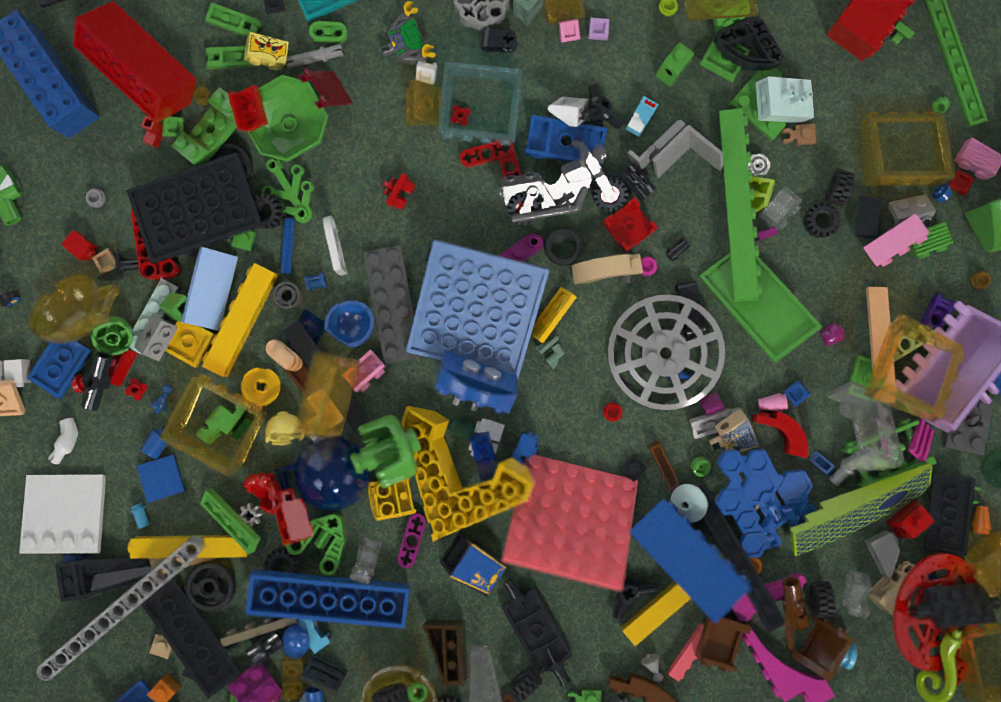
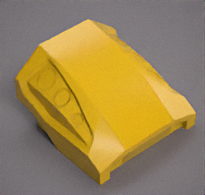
[368,478,416,521]

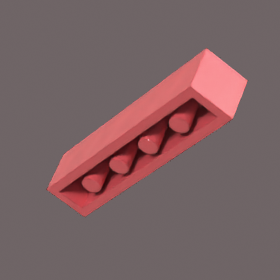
[667,622,704,682]

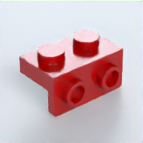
[228,85,269,132]

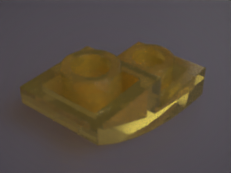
[282,657,305,701]

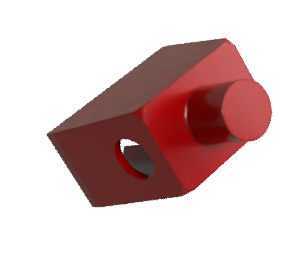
[886,500,934,538]

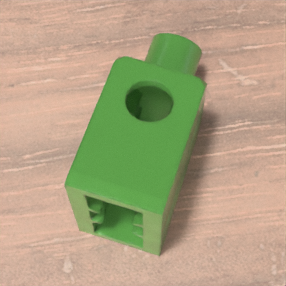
[656,42,694,87]

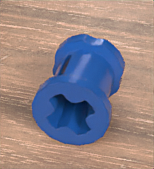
[304,272,328,292]

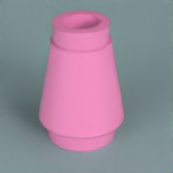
[758,393,788,412]

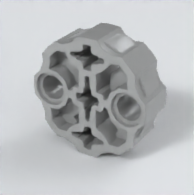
[454,0,509,31]

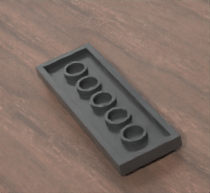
[363,245,423,364]

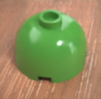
[91,316,133,355]

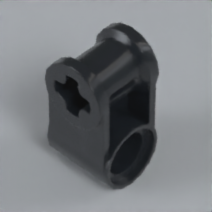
[481,28,517,53]

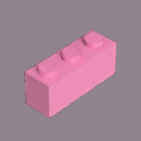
[863,213,930,267]

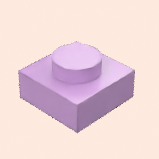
[589,18,609,40]

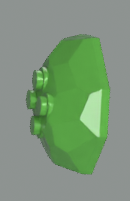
[248,75,328,162]

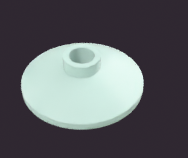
[671,484,708,522]

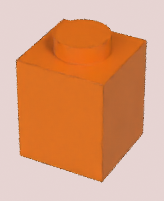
[148,674,182,702]

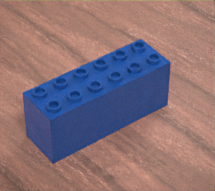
[0,10,100,138]
[629,499,751,623]

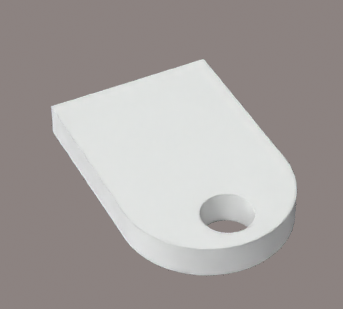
[323,216,347,276]

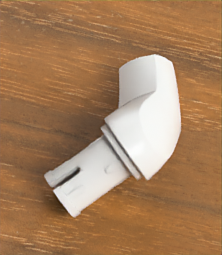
[49,418,78,464]

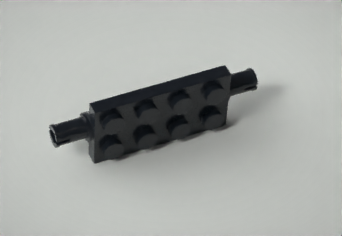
[501,578,573,687]
[908,582,1001,630]

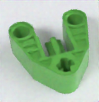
[287,512,347,576]

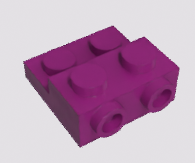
[227,663,283,702]

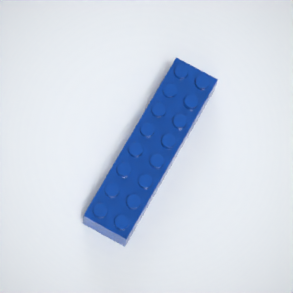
[246,569,410,629]

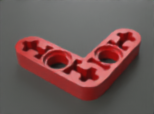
[460,139,521,178]

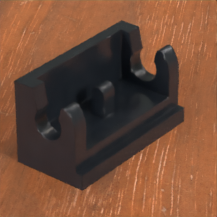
[854,196,882,239]

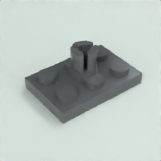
[943,398,994,455]

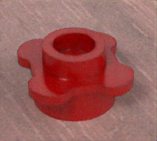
[450,105,471,126]
[125,378,148,401]

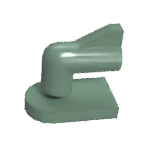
[535,335,564,369]

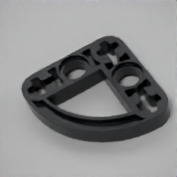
[714,18,784,71]

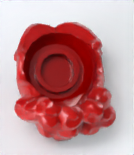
[243,472,282,515]

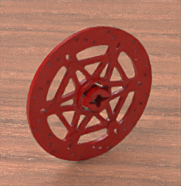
[893,553,979,671]

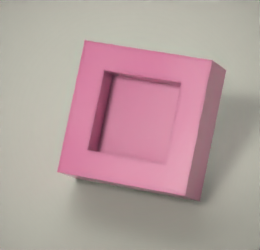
[558,18,580,42]

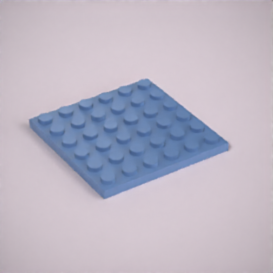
[406,239,549,379]

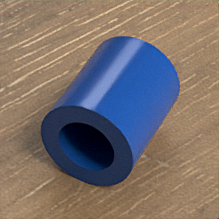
[140,428,170,459]

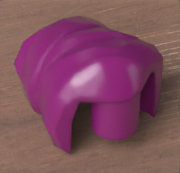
[819,323,845,347]

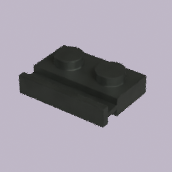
[300,654,348,697]

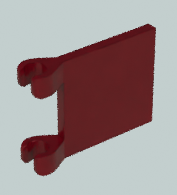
[298,68,353,109]

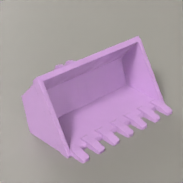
[895,301,1001,433]

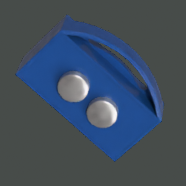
[435,351,518,414]

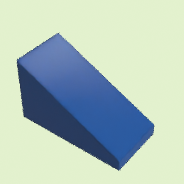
[808,451,836,478]

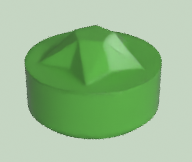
[691,457,711,477]

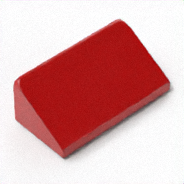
[109,349,138,387]

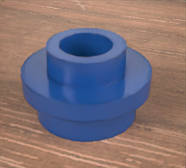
[932,184,952,202]

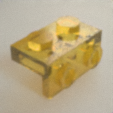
[543,0,585,25]

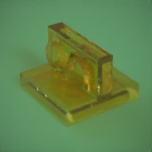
[406,79,441,127]

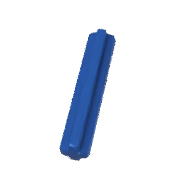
[281,218,295,274]

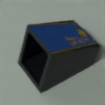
[439,530,508,597]

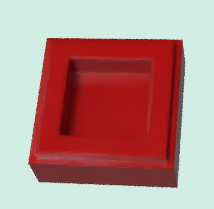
[948,169,975,196]

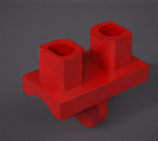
[382,173,416,210]

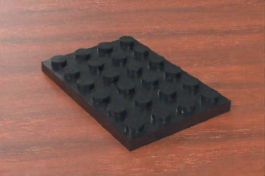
[126,152,264,264]

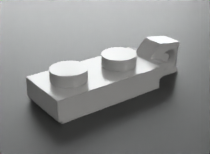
[689,407,740,439]

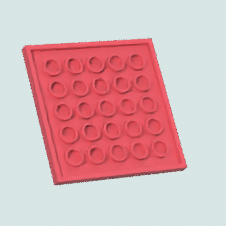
[502,454,638,591]

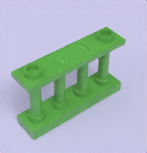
[841,418,936,489]

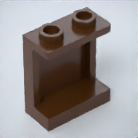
[695,615,751,673]
[791,616,854,681]

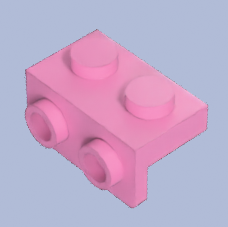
[342,349,387,393]

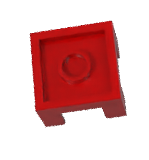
[602,198,658,254]

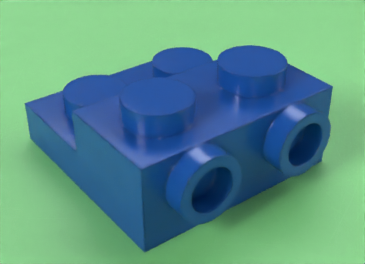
[511,431,539,464]

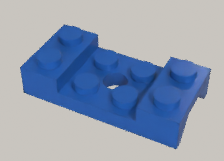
[525,115,607,166]

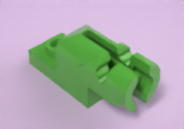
[196,399,254,444]

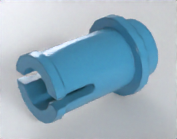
[130,503,150,529]

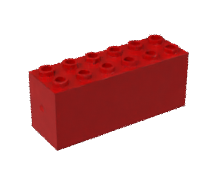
[826,0,915,61]
[73,1,197,124]

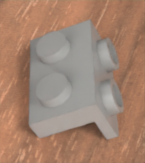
[888,194,936,228]

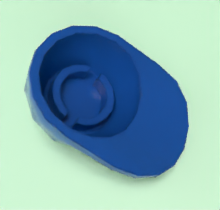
[282,624,310,659]

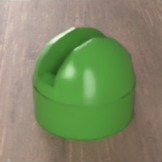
[932,96,950,113]

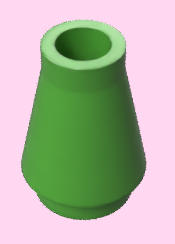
[407,682,427,702]

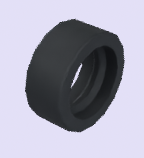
[545,228,582,266]

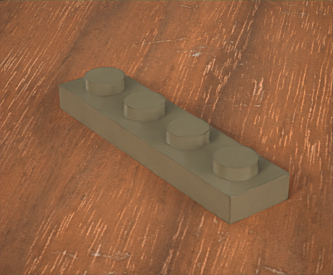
[220,617,300,646]

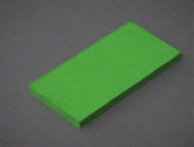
[699,253,822,364]

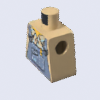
[709,409,759,453]

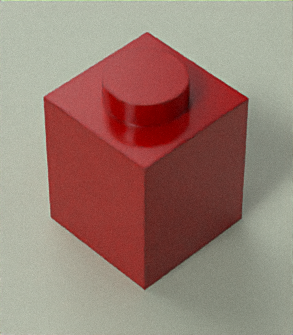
[61,230,98,261]

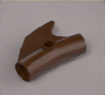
[782,577,810,650]

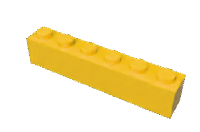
[202,263,279,377]

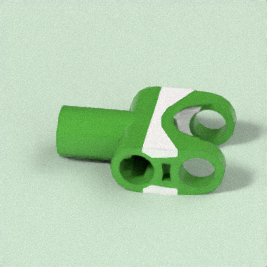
[0,164,23,226]

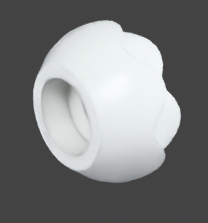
[747,154,770,177]

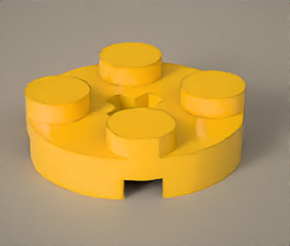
[240,368,280,407]

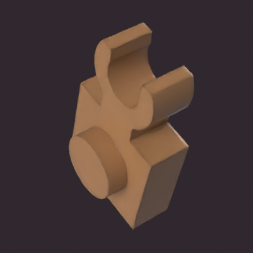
[781,124,816,145]

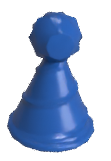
[149,385,173,414]

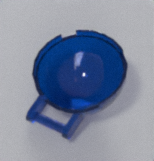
[274,434,369,511]

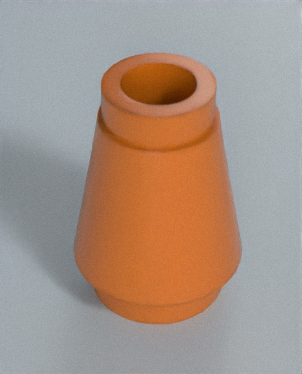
[970,506,992,535]

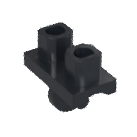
[619,163,656,202]
[244,630,285,667]

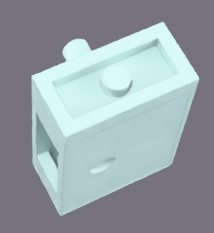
[756,77,814,123]

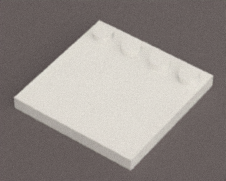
[19,475,106,553]

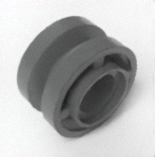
[273,282,303,310]

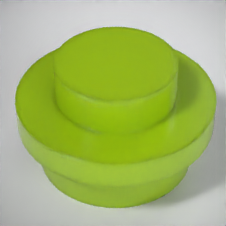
[659,0,678,16]

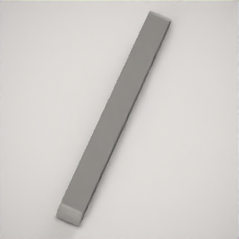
[37,536,205,681]

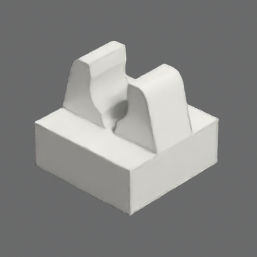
[416,60,437,85]

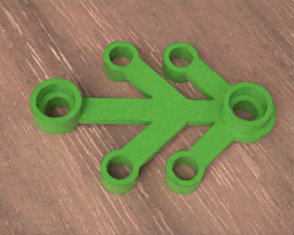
[262,158,314,223]

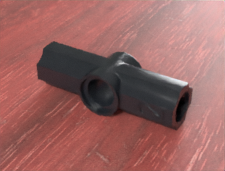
[81,352,113,411]

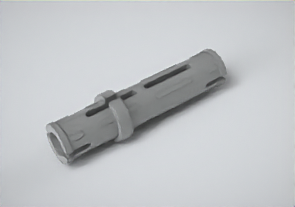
[286,43,344,69]

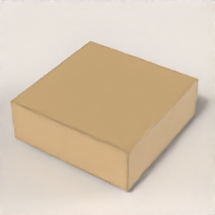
[92,248,117,274]

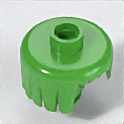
[351,414,421,488]

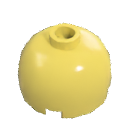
[265,411,304,445]

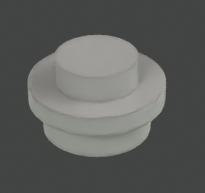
[86,188,106,208]

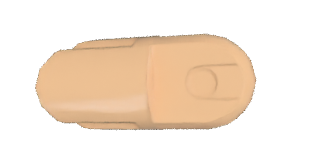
[266,339,303,371]

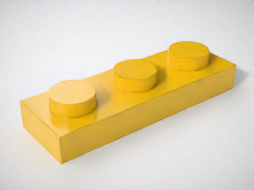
[531,287,577,343]

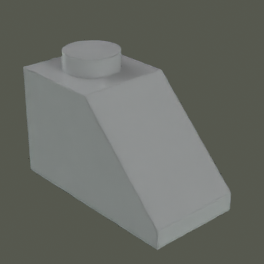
[864,530,900,578]

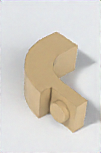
[571,254,643,284]

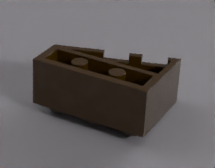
[422,620,467,685]

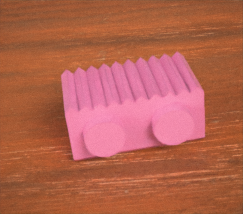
[954,137,1001,180]

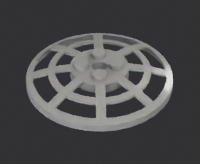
[608,295,725,410]

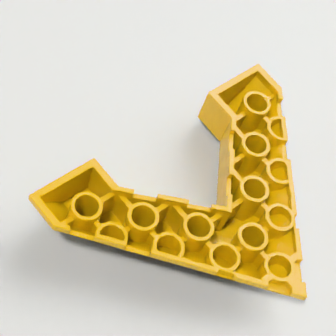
[401,406,534,542]

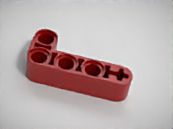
[131,209,181,280]

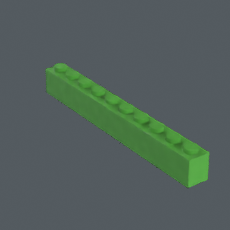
[719,108,762,303]

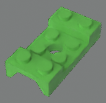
[172,87,237,166]

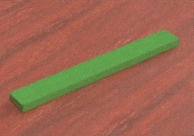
[923,0,988,128]

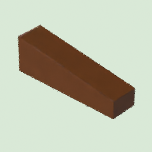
[647,441,681,491]

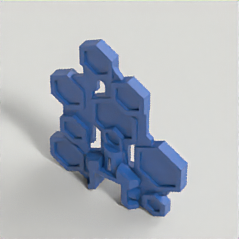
[715,449,817,558]

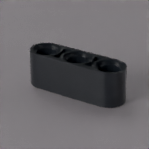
[675,280,706,338]

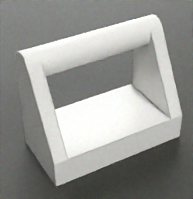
[548,97,588,127]

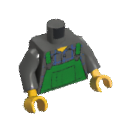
[380,1,435,65]

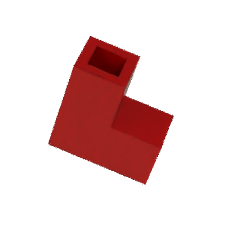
[141,116,163,148]

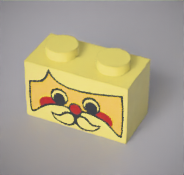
[244,32,289,71]

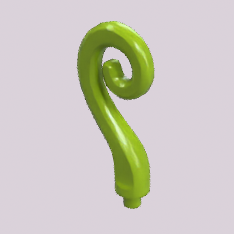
[915,627,962,702]

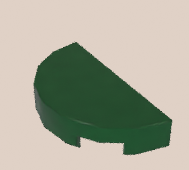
[231,412,255,440]

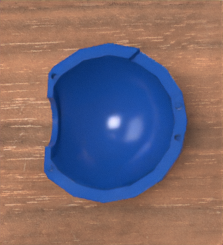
[324,301,374,348]

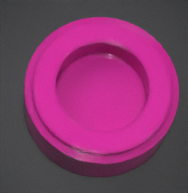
[641,257,657,276]

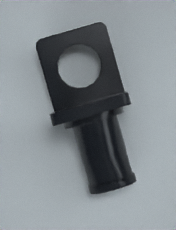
[98,251,139,281]

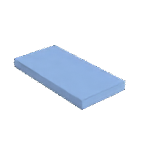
[181,247,238,331]

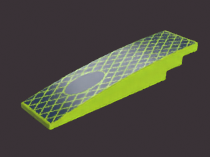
[790,463,932,556]

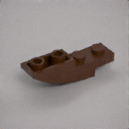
[607,672,678,702]

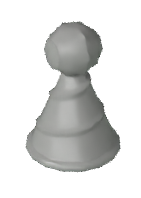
[641,653,663,683]

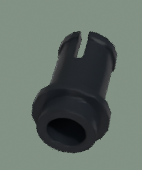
[665,238,690,262]

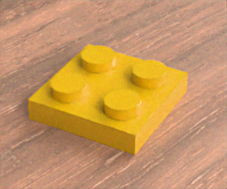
[165,321,216,368]

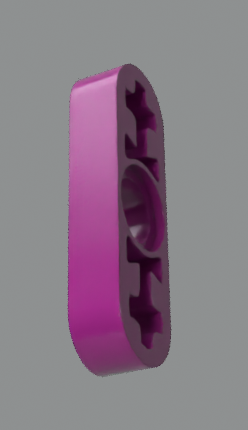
[397,513,427,568]

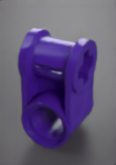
[921,292,956,330]

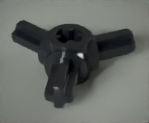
[581,84,624,129]
[612,579,656,620]

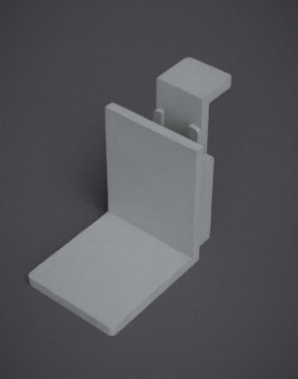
[627,120,724,178]

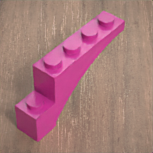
[731,572,807,622]
[742,629,835,702]

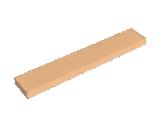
[866,287,897,401]

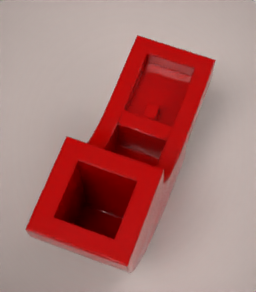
[751,411,808,458]

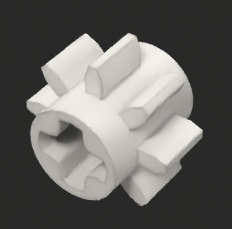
[239,503,264,528]

